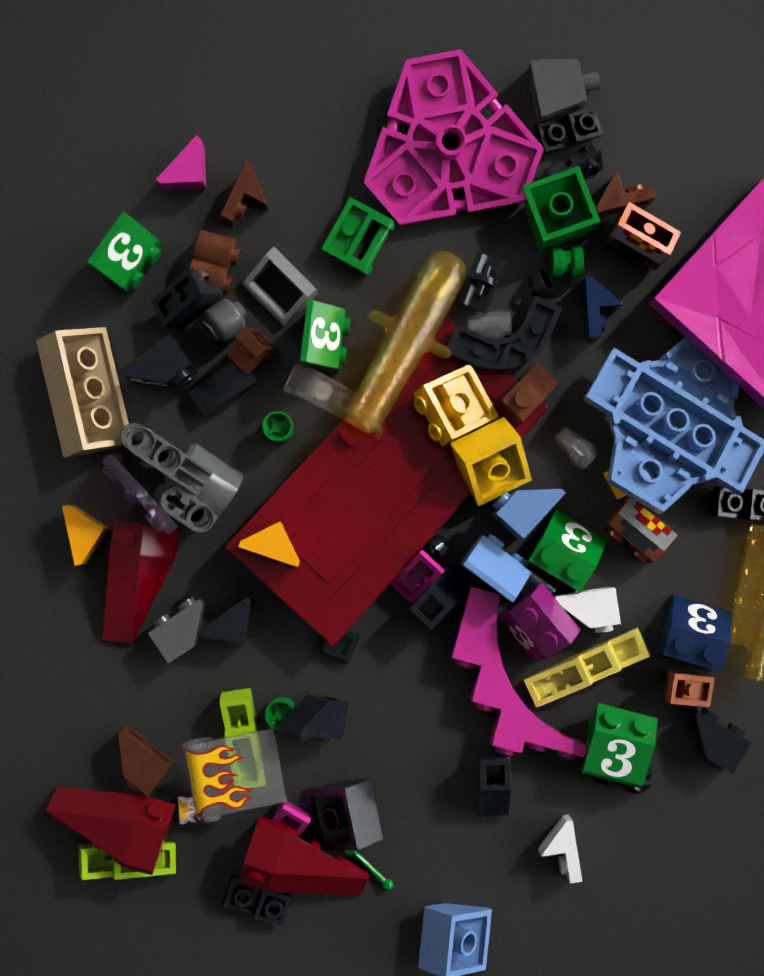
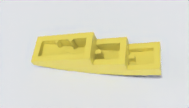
[524,627,651,708]

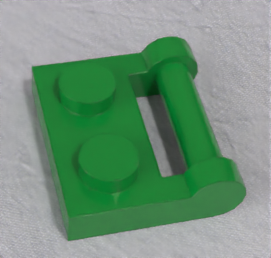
[321,197,397,277]

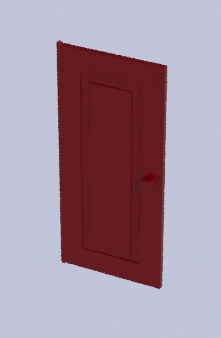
[225,313,549,648]

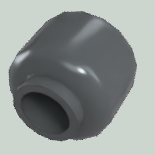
[200,298,246,343]

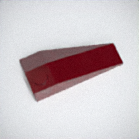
[102,520,180,644]
[45,786,176,876]
[238,816,369,896]

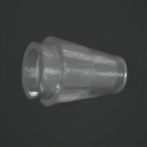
[468,309,512,338]
[555,427,600,471]

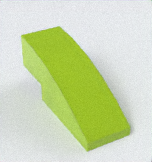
[219,688,266,788]
[78,842,176,880]

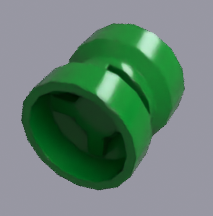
[550,247,584,278]
[262,411,294,443]
[265,696,296,731]

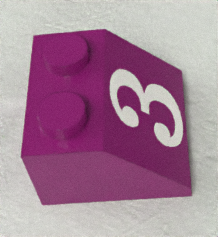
[497,583,581,662]

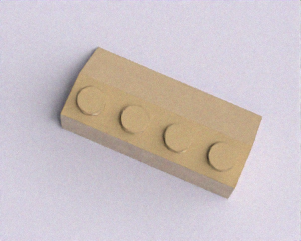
[36,327,133,458]

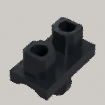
[458,251,506,314]

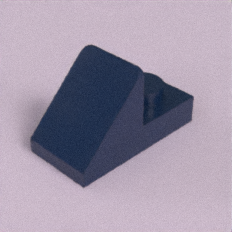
[581,276,623,341]

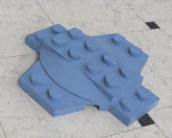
[583,337,764,514]

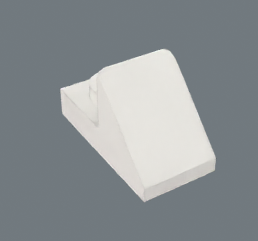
[538,814,583,884]

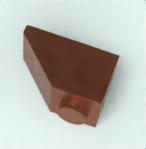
[496,362,559,426]
[118,724,175,796]

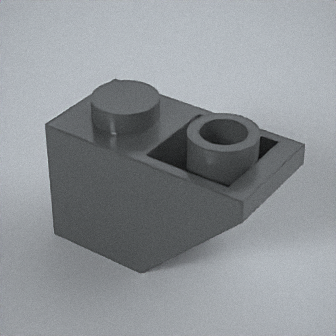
[148,597,206,664]

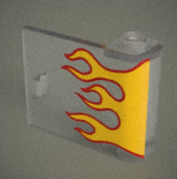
[183,728,287,822]

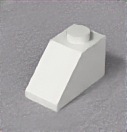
[553,587,621,633]

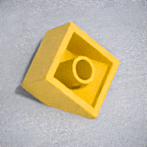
[450,417,532,506]

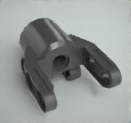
[120,423,243,532]

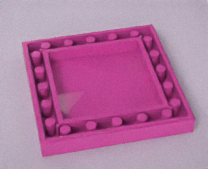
[649,177,764,408]

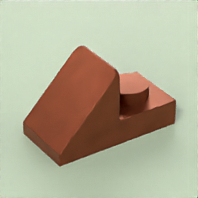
[220,161,268,227]
[595,171,656,218]
[227,327,278,374]
[662,669,715,707]

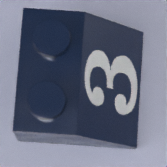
[656,595,732,672]

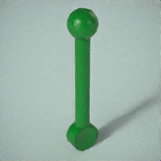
[344,850,394,891]

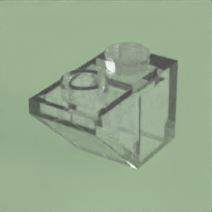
[283,364,358,419]

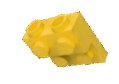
[413,364,499,446]

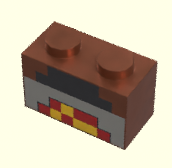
[604,202,681,271]
[604,497,678,564]

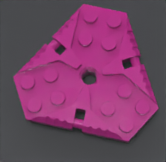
[363,49,544,226]

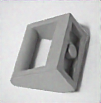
[242,247,318,327]

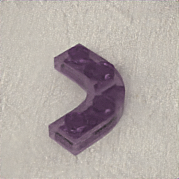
[101,452,178,535]

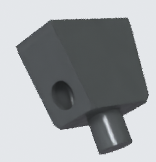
[527,59,601,123]

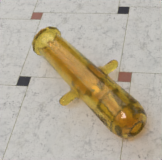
[340,250,467,436]

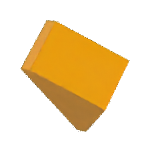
[62,505,110,566]
[238,521,300,567]

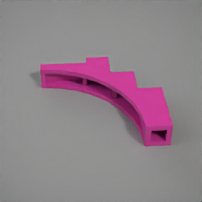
[450,586,587,760]

